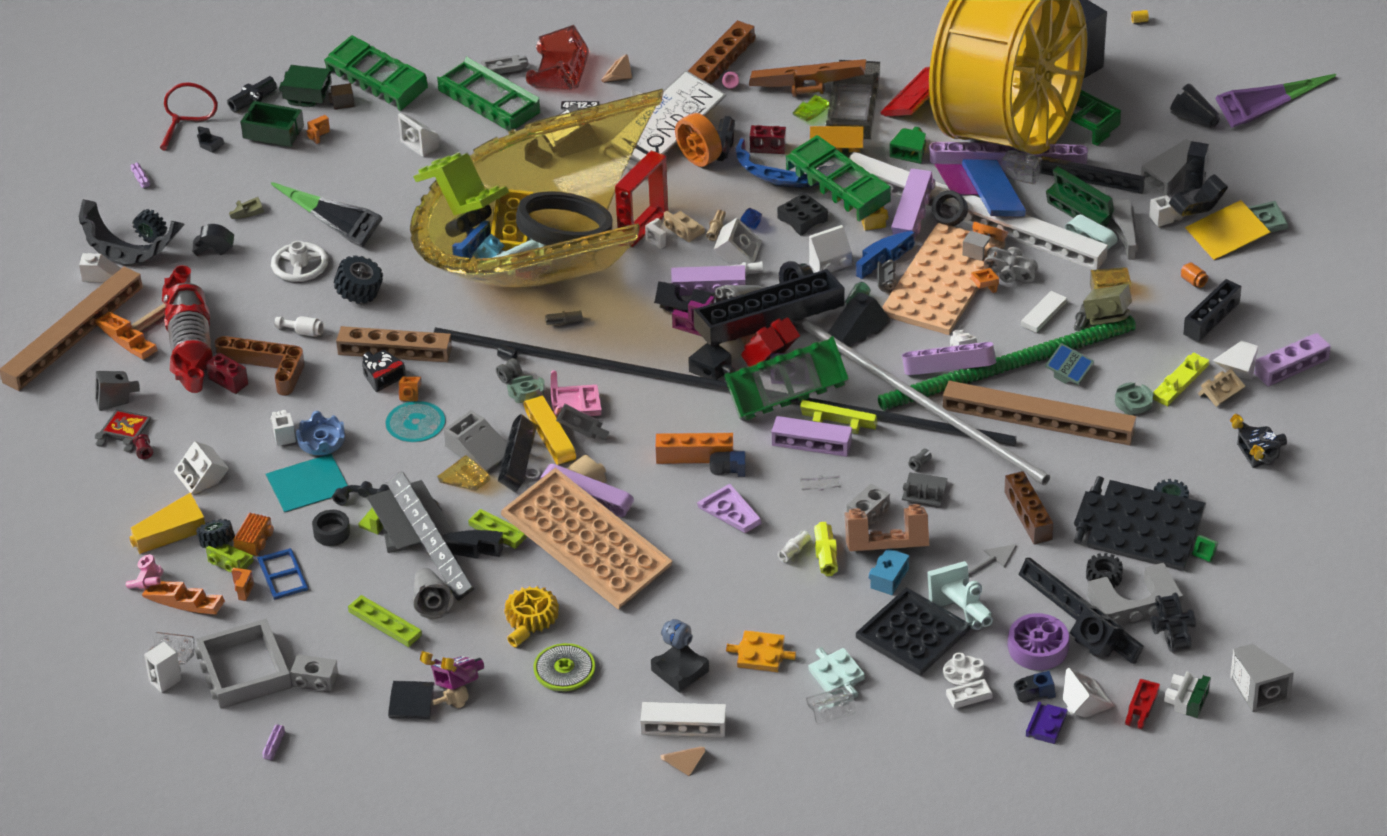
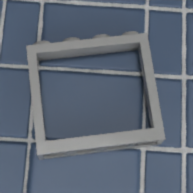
[194,618,292,709]

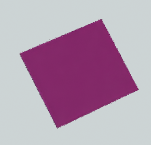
[934,164,978,195]

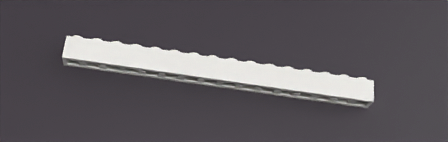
[844,152,1108,271]

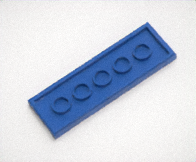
[962,159,1026,217]

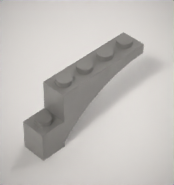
[1096,188,1139,259]

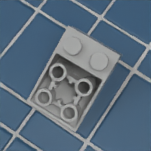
[444,410,507,473]

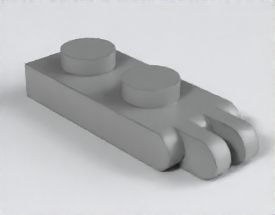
[481,55,529,74]

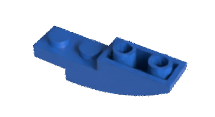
[856,231,915,279]

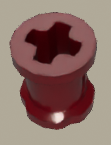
[133,434,154,460]

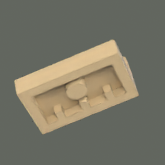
[664,211,705,242]
[1198,369,1245,407]

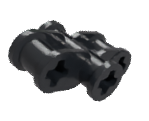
[1151,592,1196,652]

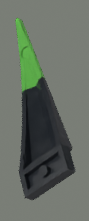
[271,182,383,247]

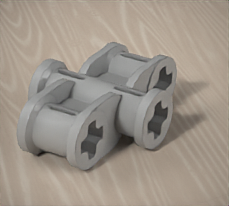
[984,247,1038,283]

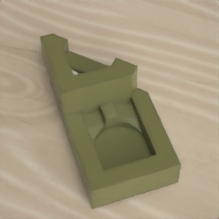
[229,197,265,219]

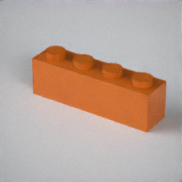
[655,433,734,464]

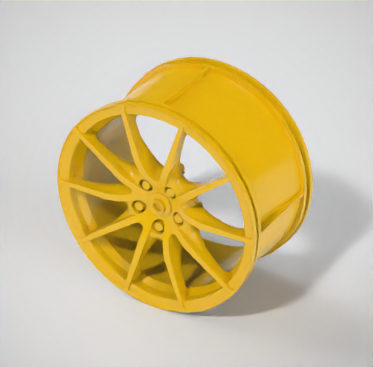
[929,0,1087,154]

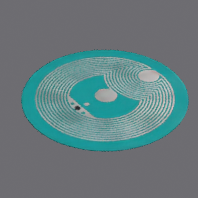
[385,401,445,442]

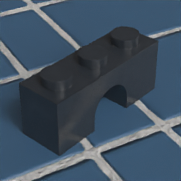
[1184,141,1209,191]
[654,281,716,313]

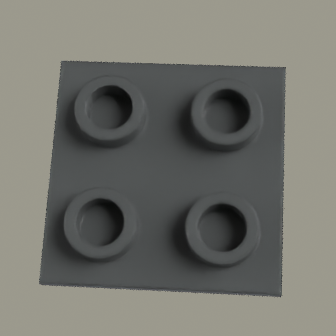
[902,472,948,506]

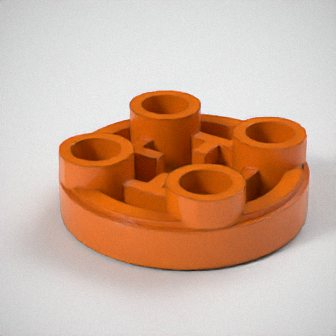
[972,222,1009,242]

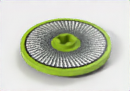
[533,643,595,691]

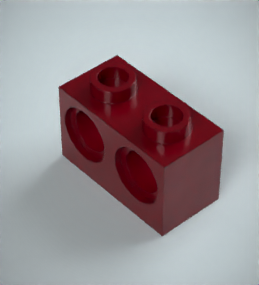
[749,125,786,154]

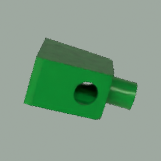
[889,127,926,164]

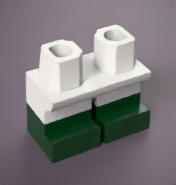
[1164,671,1211,719]

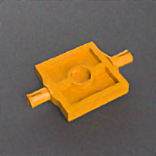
[726,630,796,672]

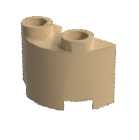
[567,455,607,483]

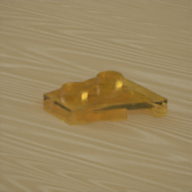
[437,455,491,491]

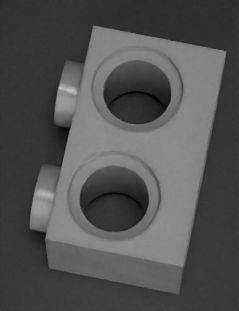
[847,483,890,527]

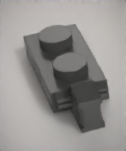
[556,403,609,439]

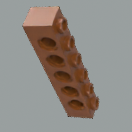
[688,20,756,85]

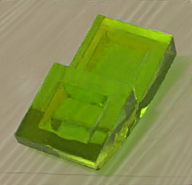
[793,95,830,122]

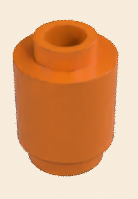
[1181,262,1209,288]

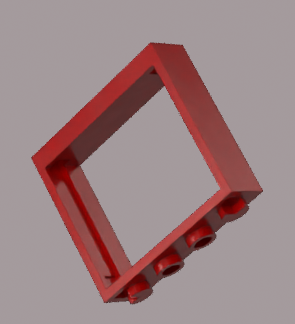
[615,150,669,247]

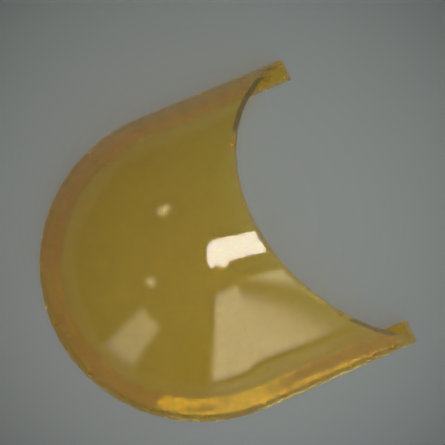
[410,89,664,288]

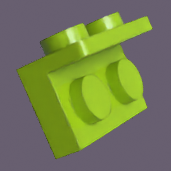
[206,544,254,572]

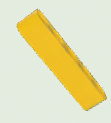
[524,396,576,465]

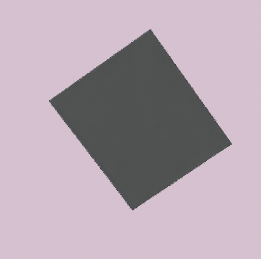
[367,480,453,549]

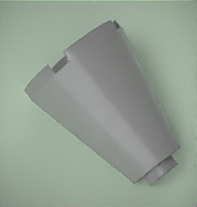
[413,568,453,619]

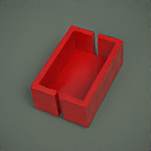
[740,317,800,367]

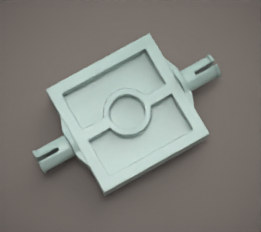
[808,647,865,699]

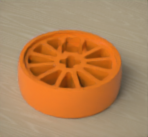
[675,113,722,167]

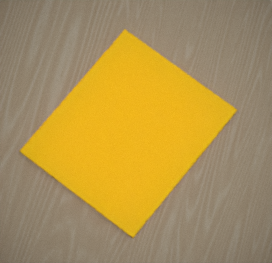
[1185,200,1271,260]

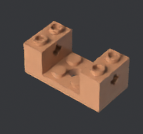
[844,504,929,551]

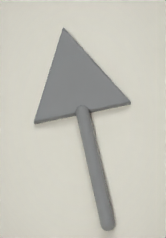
[968,544,1016,575]

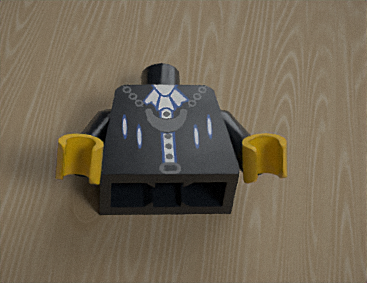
[1230,414,1287,468]

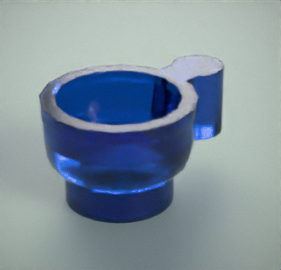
[740,208,762,230]

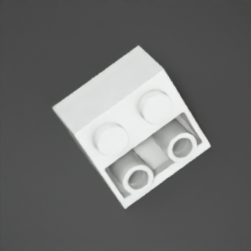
[174,441,229,494]

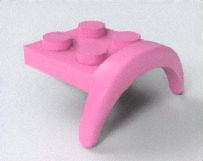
[550,370,601,418]

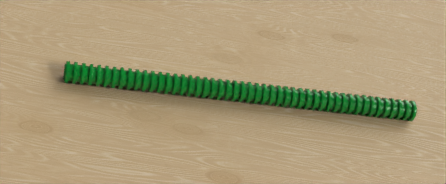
[878,315,1136,411]

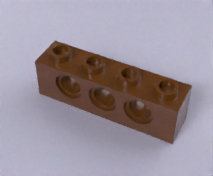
[1004,471,1053,545]

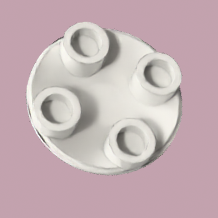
[943,653,984,685]

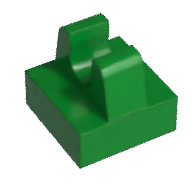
[1192,535,1219,562]

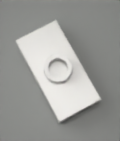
[946,679,993,709]

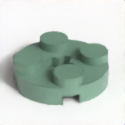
[507,376,546,403]
[1115,382,1153,416]

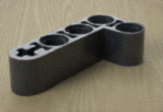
[1169,174,1228,216]

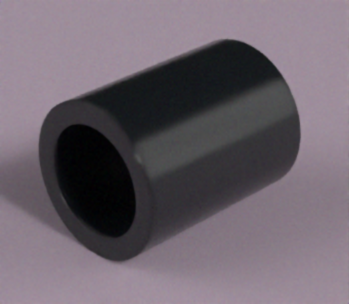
[497,344,518,360]

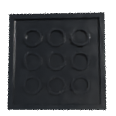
[856,587,971,676]

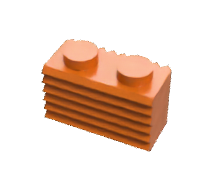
[233,512,274,556]

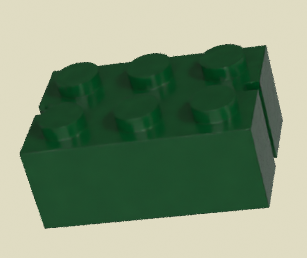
[240,101,304,147]

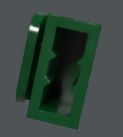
[279,65,332,107]

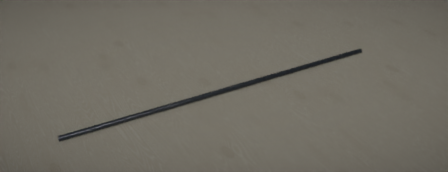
[433,327,1017,446]

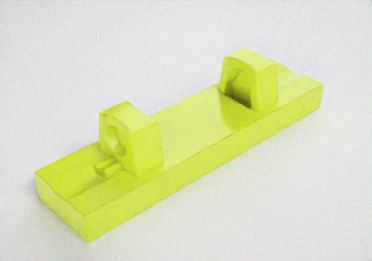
[1153,352,1209,407]
[800,400,878,434]

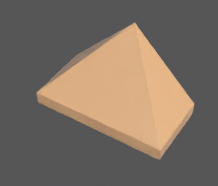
[601,54,632,82]
[660,746,705,776]

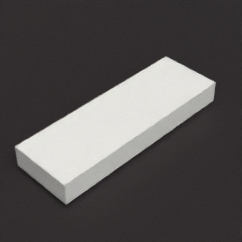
[1021,291,1067,333]

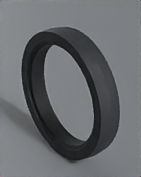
[516,191,613,250]

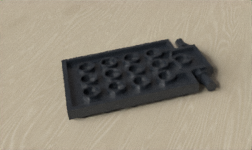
[1074,476,1206,571]

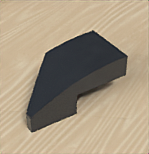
[197,126,225,152]

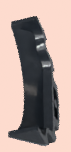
[78,199,185,264]

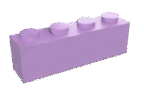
[891,168,935,241]
[671,265,746,296]
[771,416,852,457]

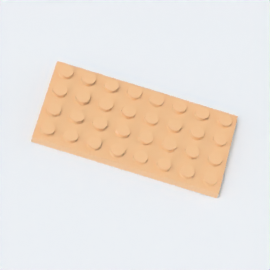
[882,223,1005,335]
[501,467,672,610]

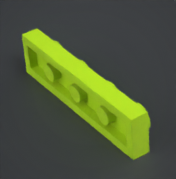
[348,595,422,647]

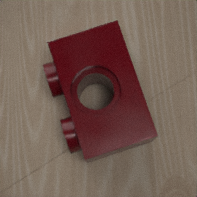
[206,353,249,394]

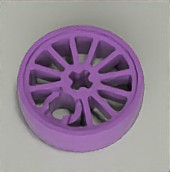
[1007,613,1070,670]

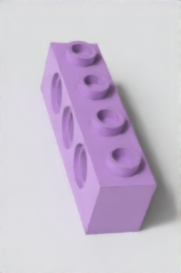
[1254,333,1331,387]

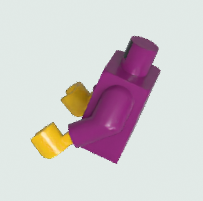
[420,651,484,690]

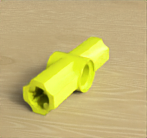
[814,522,838,576]

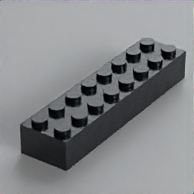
[694,269,845,347]

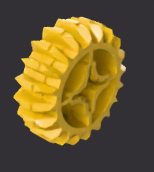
[504,585,559,633]

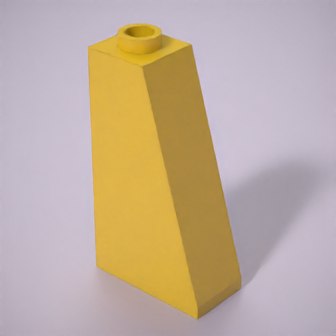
[129,493,205,554]

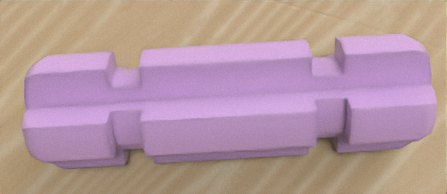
[131,162,150,188]
[262,724,285,760]

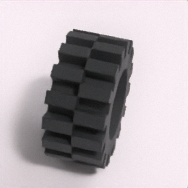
[1086,553,1123,588]

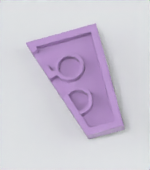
[697,484,762,533]

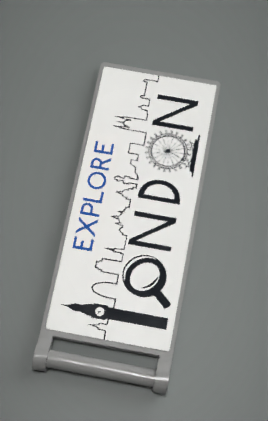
[599,71,726,170]

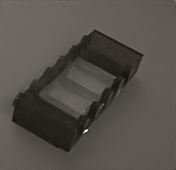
[826,60,880,140]

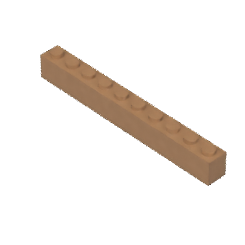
[0,266,143,391]
[943,381,1136,446]

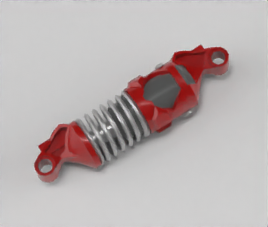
[162,265,213,393]

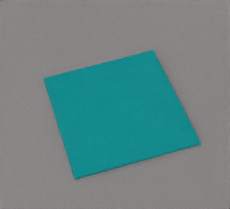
[265,454,348,512]

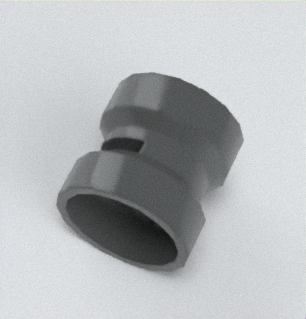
[496,358,522,383]

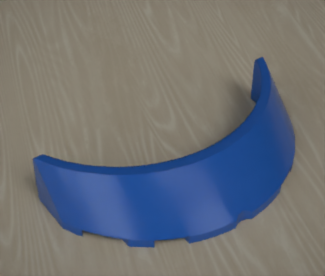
[736,138,841,188]

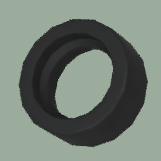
[932,190,968,226]
[312,509,350,546]

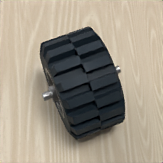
[333,255,383,304]

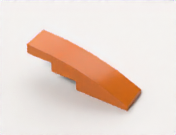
[94,312,158,360]
[142,581,225,615]

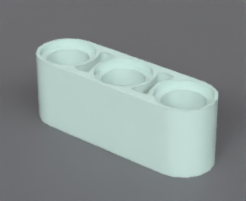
[1065,215,1118,250]

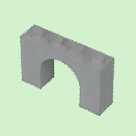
[1087,563,1183,625]

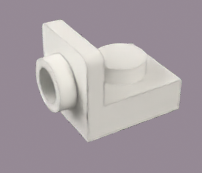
[645,218,666,249]

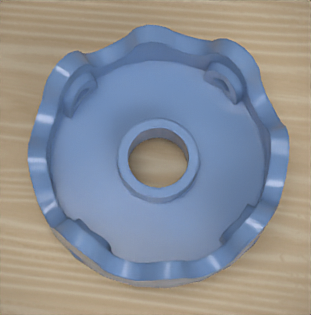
[296,411,345,456]

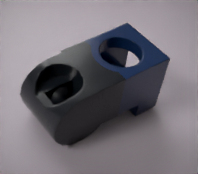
[709,451,745,477]
[1013,671,1056,703]

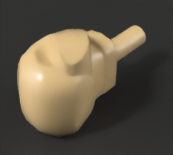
[433,685,469,708]

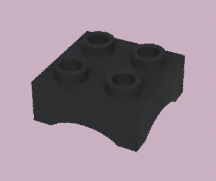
[777,192,828,236]
[651,645,709,692]

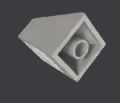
[1230,644,1294,712]

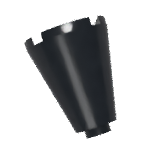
[1170,83,1220,128]

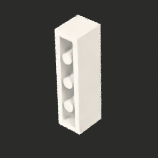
[640,702,726,737]

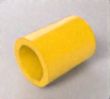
[1131,10,1149,23]
[507,626,530,648]

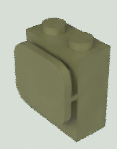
[1083,284,1132,325]

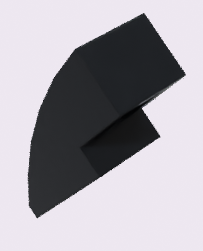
[442,530,504,559]

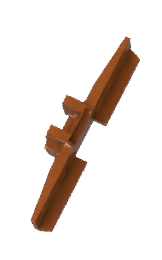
[749,59,867,97]

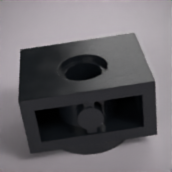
[1070,606,1125,657]

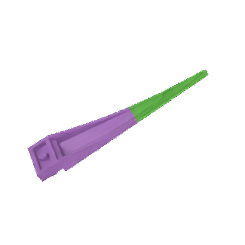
[1215,73,1336,128]

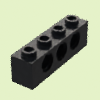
[1183,279,1242,342]

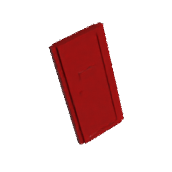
[880,67,930,116]

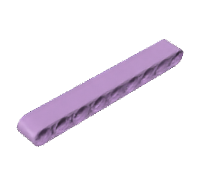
[929,142,1088,167]

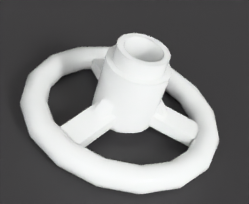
[271,241,329,282]

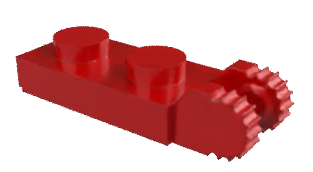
[1125,679,1160,729]

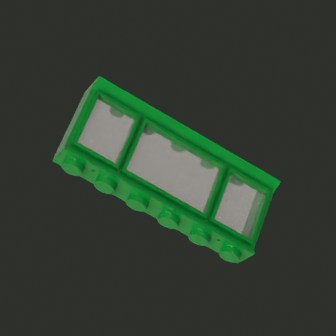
[437,56,540,132]

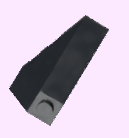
[828,292,890,353]

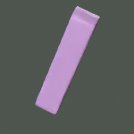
[902,342,996,375]
[539,464,634,517]

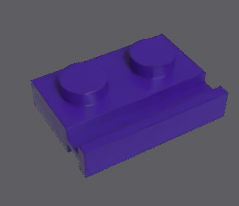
[1025,702,1067,744]

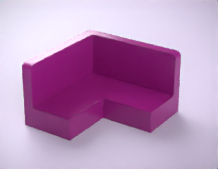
[672,296,715,337]

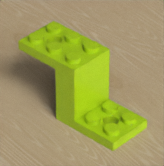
[413,152,509,216]

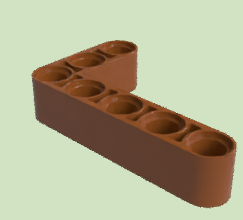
[215,336,305,396]

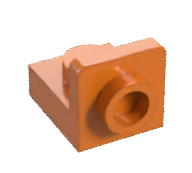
[306,115,330,144]
[970,268,999,293]
[399,376,421,401]
[232,568,254,601]

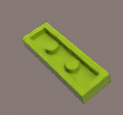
[468,509,527,549]

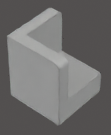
[962,230,990,261]

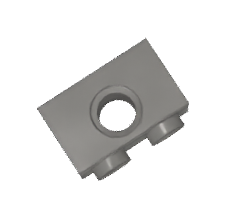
[290,654,339,692]

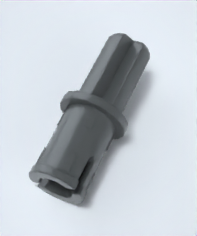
[1073,304,1090,332]
[545,310,583,325]

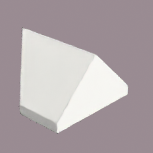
[1212,341,1259,381]

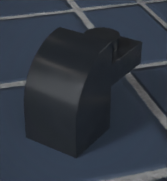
[192,224,234,256]

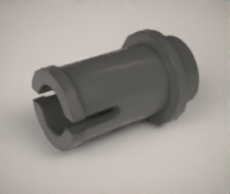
[908,448,932,470]

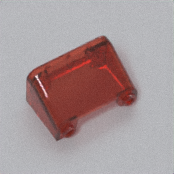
[525,25,589,90]

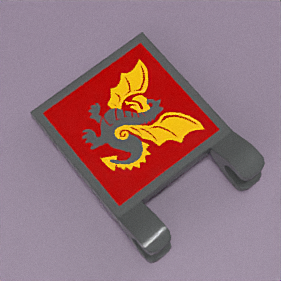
[95,409,151,452]

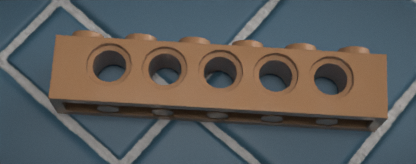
[336,326,452,363]

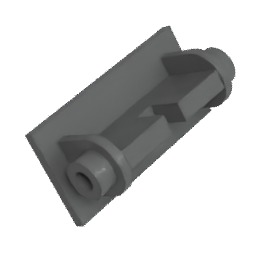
[878,260,896,295]

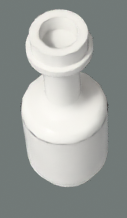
[274,316,324,337]

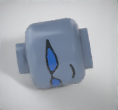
[661,619,693,649]

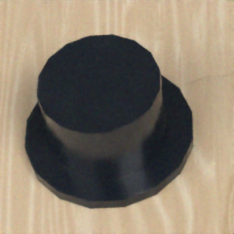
[778,261,813,283]

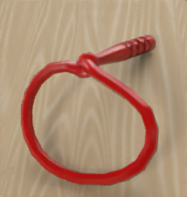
[160,82,218,151]

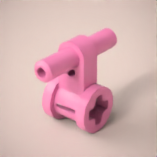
[126,555,164,589]

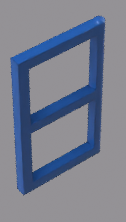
[257,548,308,600]

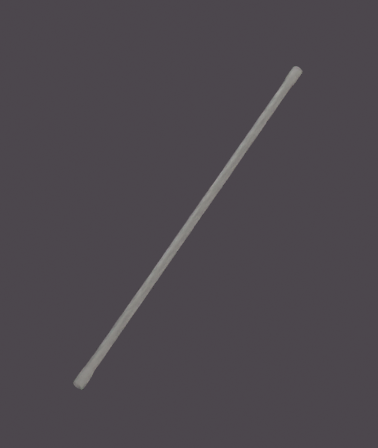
[793,318,1050,485]

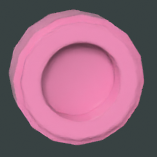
[722,72,739,89]

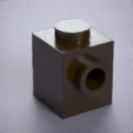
[328,83,355,110]

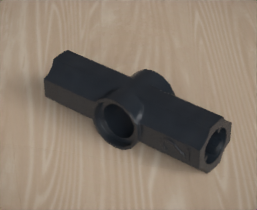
[227,76,277,112]
[716,116,736,161]

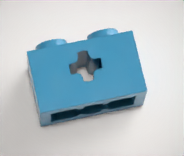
[868,549,909,595]

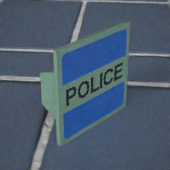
[1045,343,1094,385]

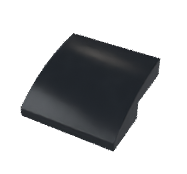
[388,681,435,719]

